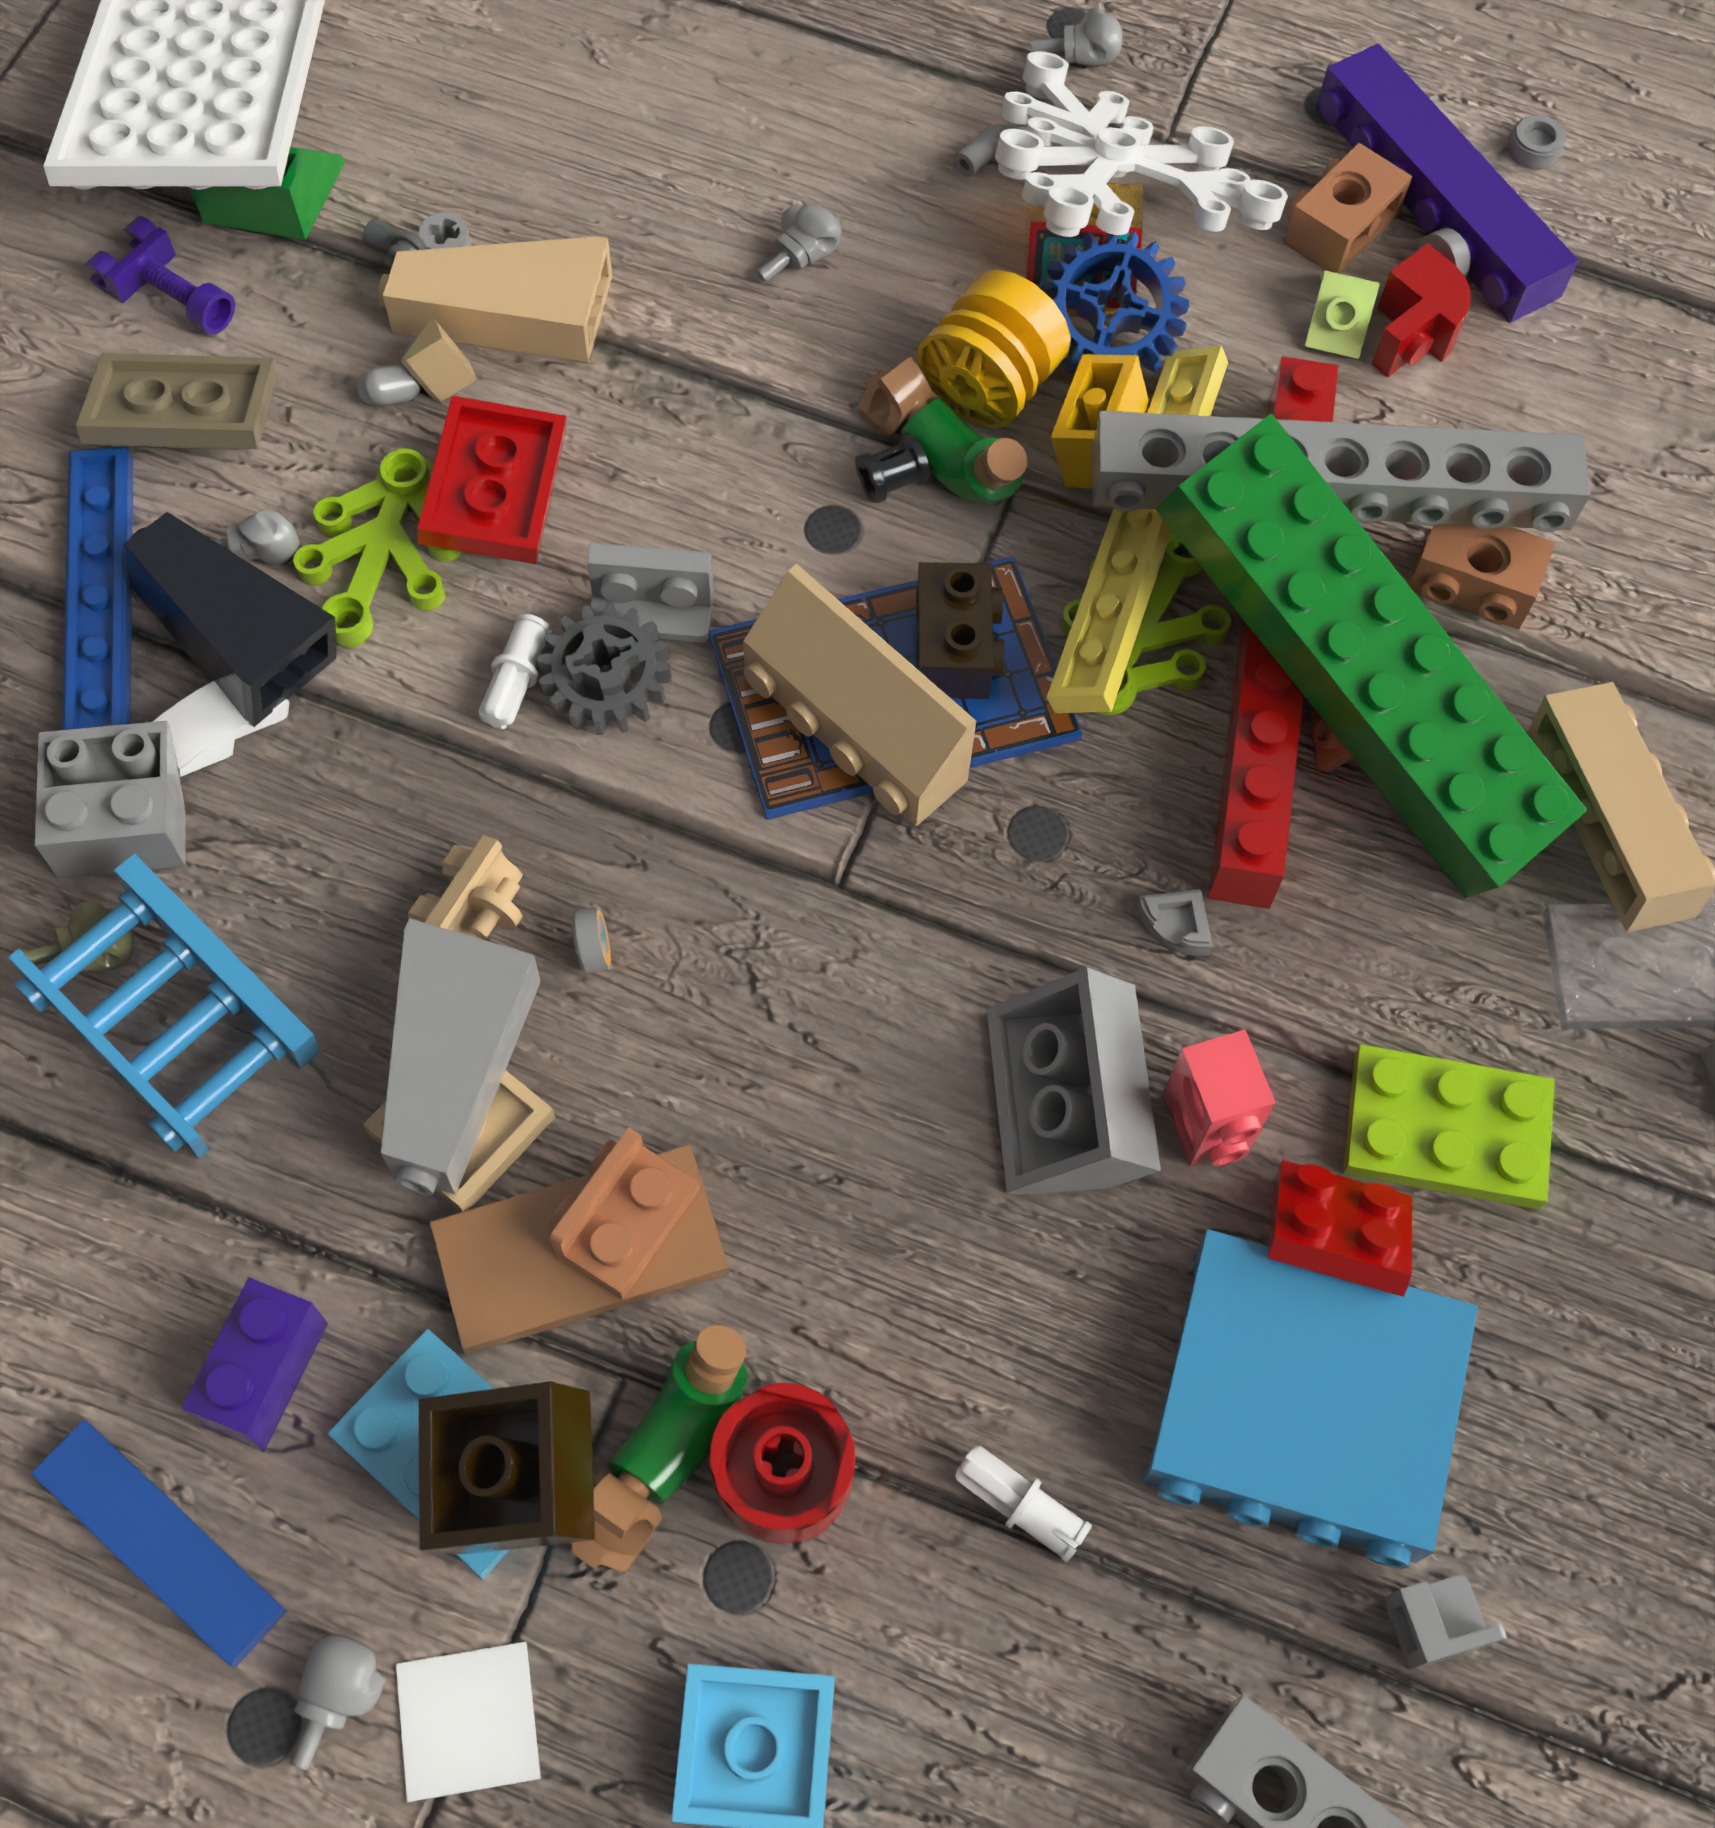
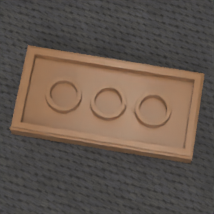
[430,1144,730,1355]

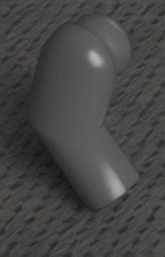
[362,219,427,265]

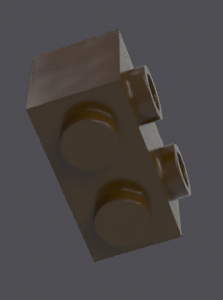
[916,562,1004,699]

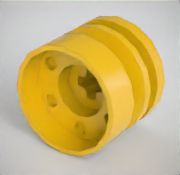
[917,269,1071,429]

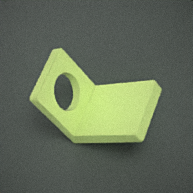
[1305,271,1380,359]

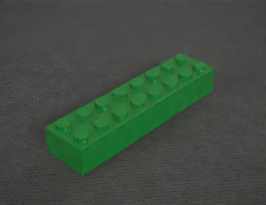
[1155,413,1588,898]

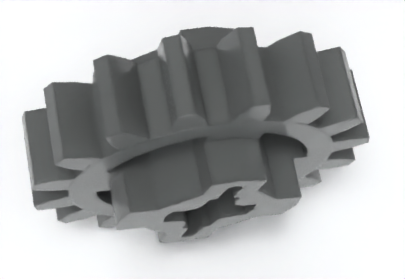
[537,602,672,735]

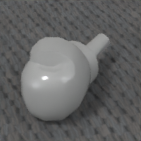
[1031,8,1122,66]
[757,203,842,282]
[213,510,300,565]
[290,1635,385,1770]

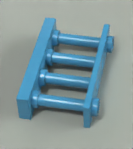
[8,853,320,1159]

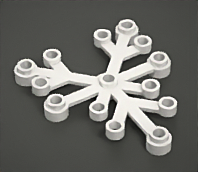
[995,51,1287,237]

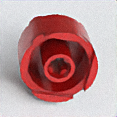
[710,1383,856,1544]

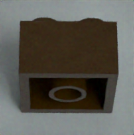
[418,1381,595,1554]

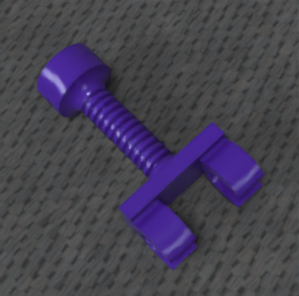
[84,216,235,335]

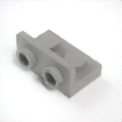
[587,543,714,643]

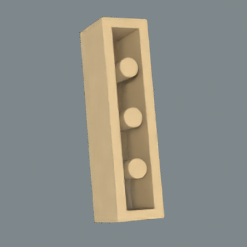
[1528,682,1715,933]

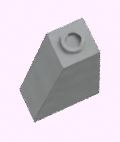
[381,918,541,1196]

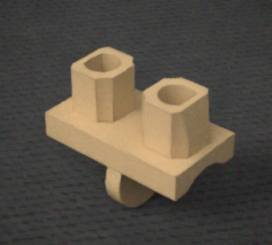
[408,835,523,940]

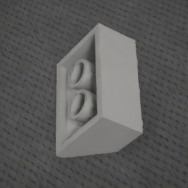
[986,967,1161,1195]

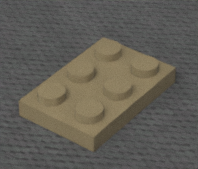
[76,353,278,450]

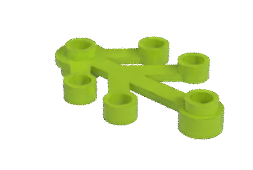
[293,448,462,647]
[1061,531,1231,715]

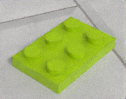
[1342,1044,1555,1210]

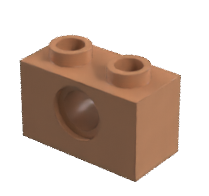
[1284,143,1412,274]
[1409,524,1555,629]

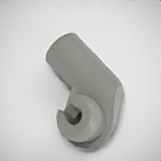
[954,124,1027,177]

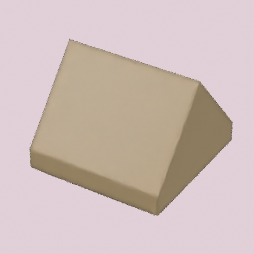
[401,320,477,403]

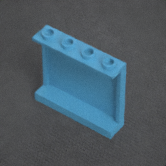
[1142,1229,1478,1569]

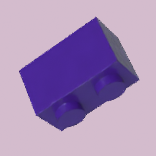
[181,1277,328,1452]

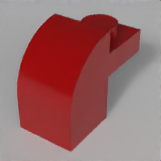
[1372,243,1471,377]

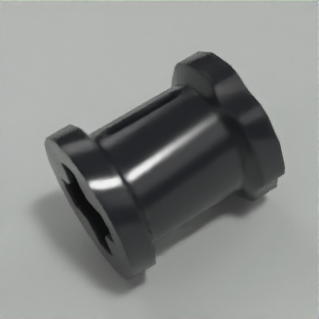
[855,433,930,503]

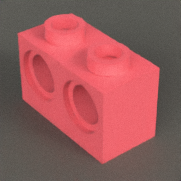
[1162,1029,1276,1167]

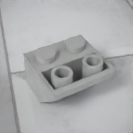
[35,721,186,879]

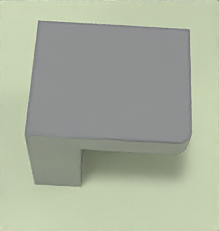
[1383,1575,1507,1671]

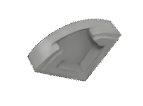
[1136,890,1213,956]

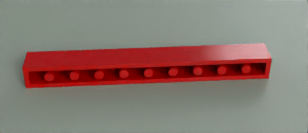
[1208,356,1339,909]

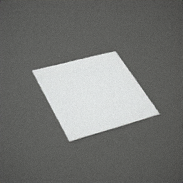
[396,1642,541,1802]

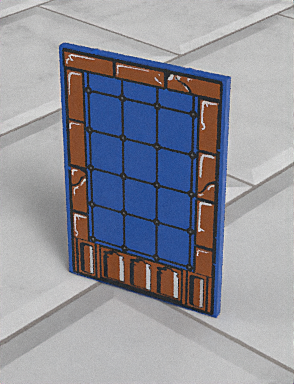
[709,556,1082,820]

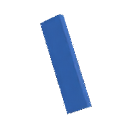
[31,1419,288,1668]

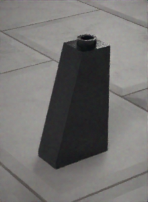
[124,512,337,727]

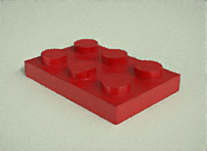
[417,395,567,564]

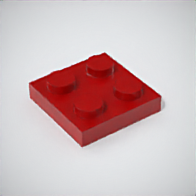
[1267,1160,1412,1297]

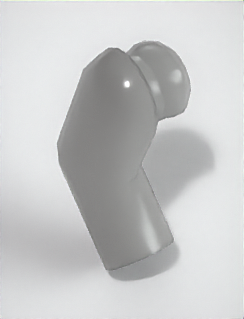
[357,342,421,406]

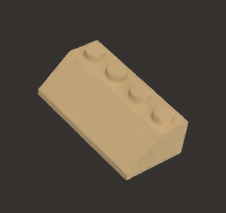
[743,563,976,827]

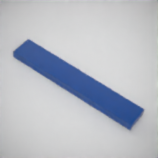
[62,446,133,730]

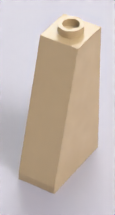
[378,236,612,363]

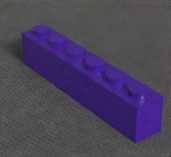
[1316,43,1579,323]

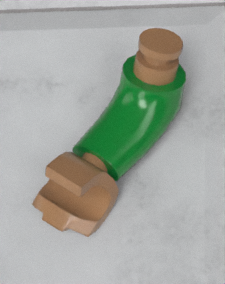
[857,356,1028,504]
[570,1325,747,1574]

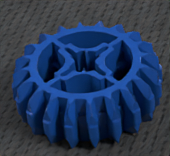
[1038,232,1189,374]

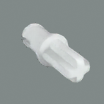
[478,614,552,729]
[955,1446,1092,1563]

